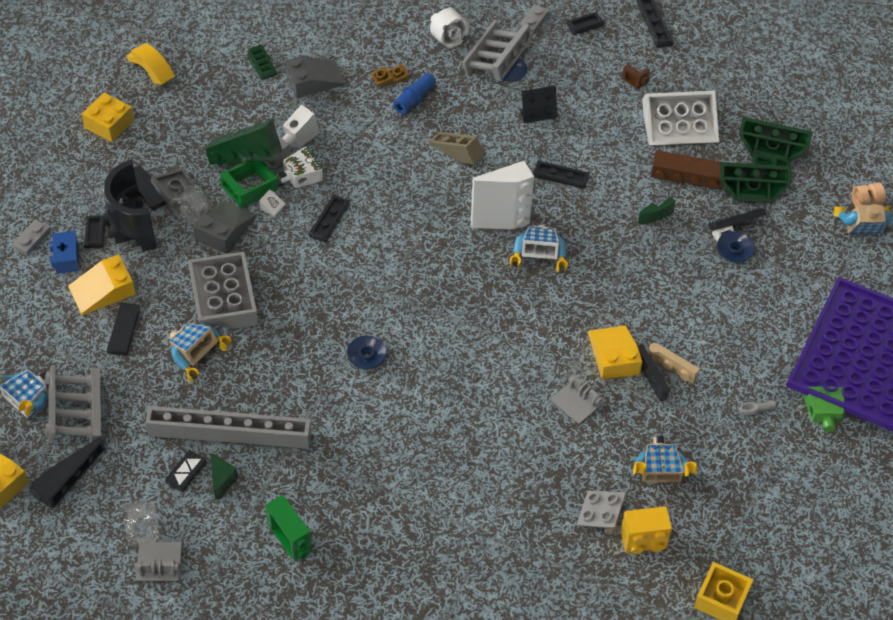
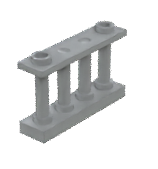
[462,20,533,81]
[45,365,101,444]

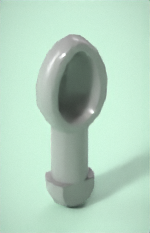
[739,400,777,415]

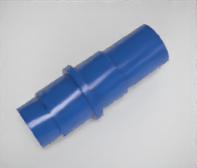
[393,73,436,114]

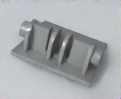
[550,374,606,424]
[577,491,626,535]
[135,542,182,581]

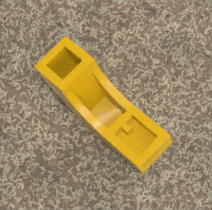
[126,43,175,85]

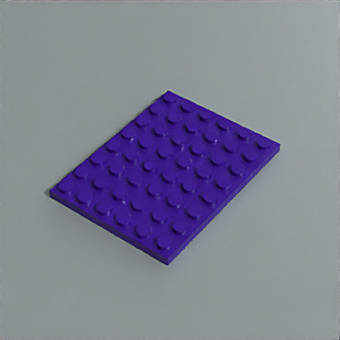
[786,277,893,432]

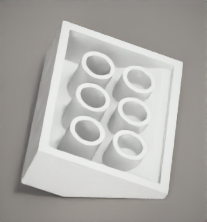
[642,91,719,146]
[471,161,534,229]

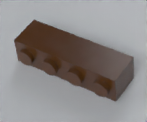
[650,150,722,190]

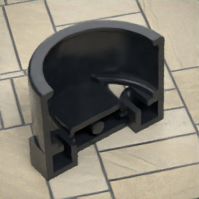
[103,159,157,252]

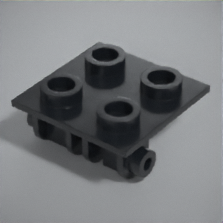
[520,85,557,123]

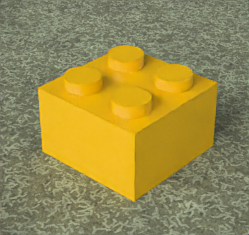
[81,92,135,142]
[620,506,672,554]
[694,562,753,620]

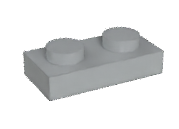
[519,4,549,34]
[11,219,51,256]

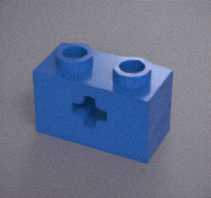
[50,231,80,274]

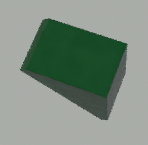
[210,454,238,499]

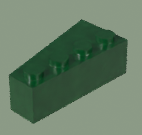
[205,118,282,165]

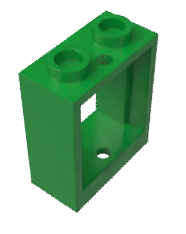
[220,161,278,208]
[265,495,312,562]

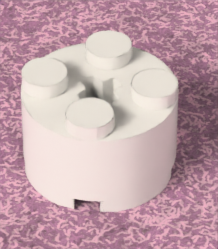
[430,7,469,48]

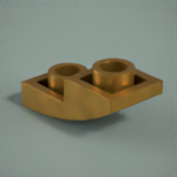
[371,63,411,87]

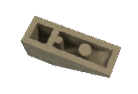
[429,132,484,165]

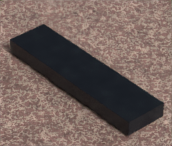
[636,0,673,48]

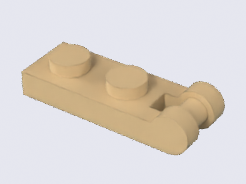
[648,343,700,384]

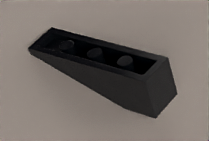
[30,437,105,509]

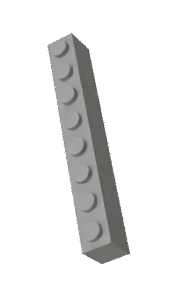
[145,406,312,449]

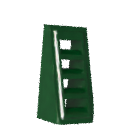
[247,44,277,80]

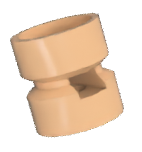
[852,182,886,207]

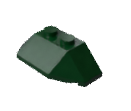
[739,117,813,161]
[719,162,792,203]

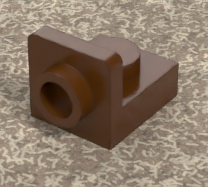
[622,64,650,89]

